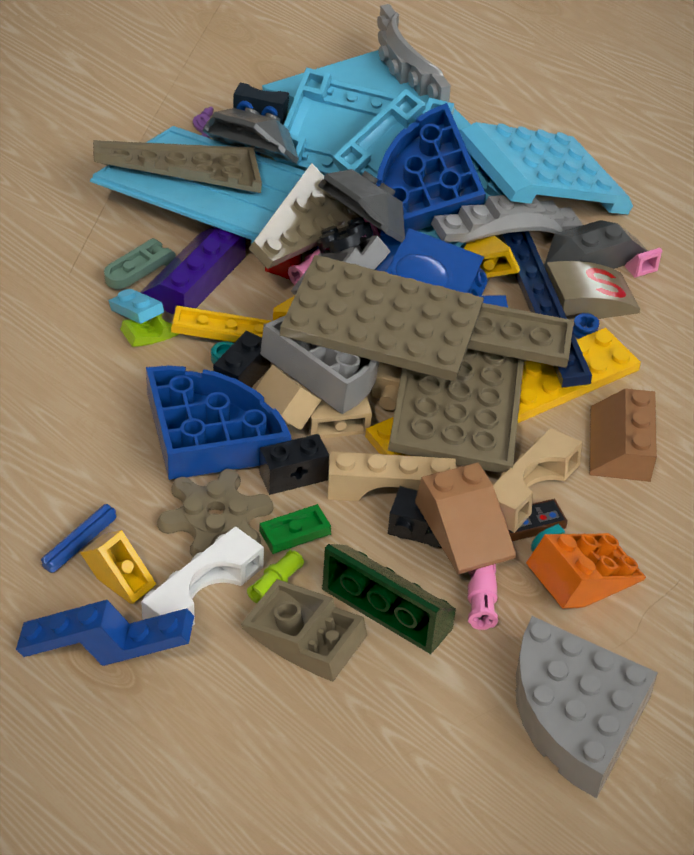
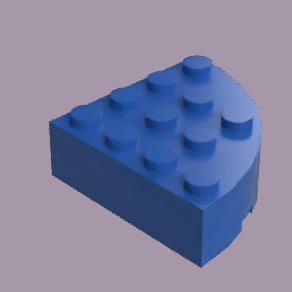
[376,103,486,236]
[146,366,291,480]

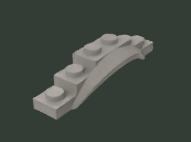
[377,4,451,102]
[431,195,583,243]

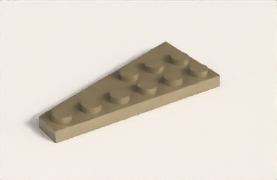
[93,140,262,193]
[249,163,361,269]

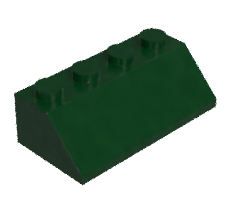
[322,544,456,654]

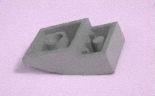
[291,235,391,295]

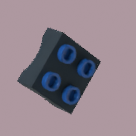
[233,82,289,125]

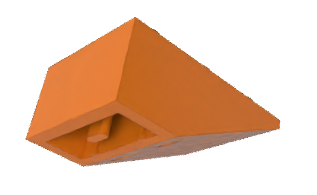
[526,533,646,609]

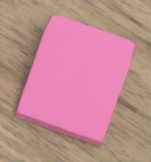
[625,248,662,278]

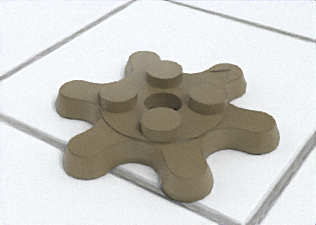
[157,469,274,557]

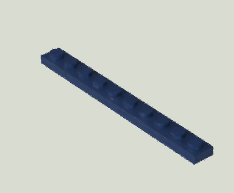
[499,231,592,388]

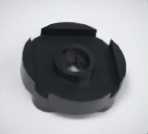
[317,217,373,254]

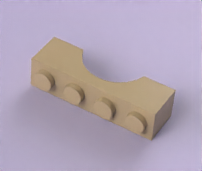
[493,428,582,533]
[328,451,456,501]

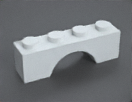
[141,526,264,625]

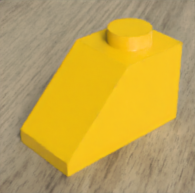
[464,236,520,278]
[80,530,157,604]

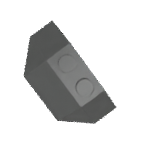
[202,107,299,164]
[318,169,405,243]
[544,220,648,269]

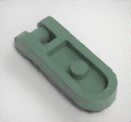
[104,238,176,290]

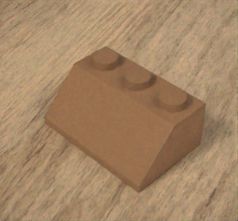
[589,388,657,482]

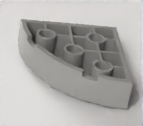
[260,315,379,414]
[515,616,658,798]

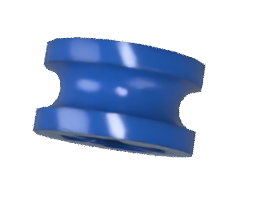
[572,313,600,339]

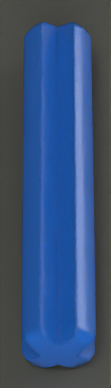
[41,504,117,573]

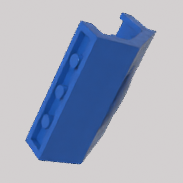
[374,228,488,296]

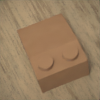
[415,462,516,574]

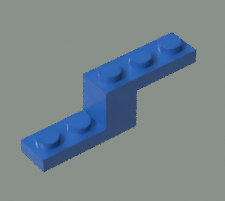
[16,600,194,666]

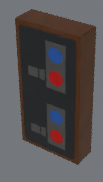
[508,498,568,542]

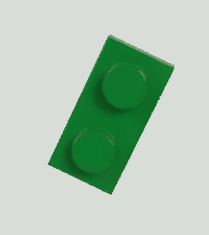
[259,504,331,554]

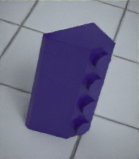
[140,226,246,315]

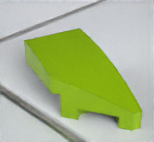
[120,314,179,347]

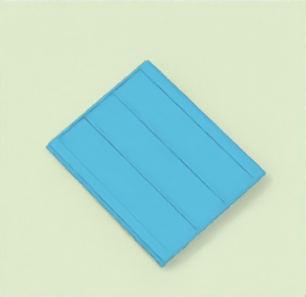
[90,126,305,243]

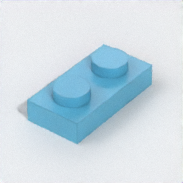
[108,289,164,324]

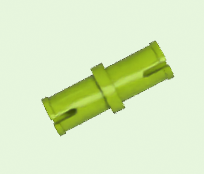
[247,550,304,603]

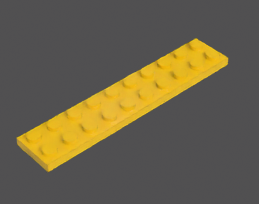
[365,327,641,456]

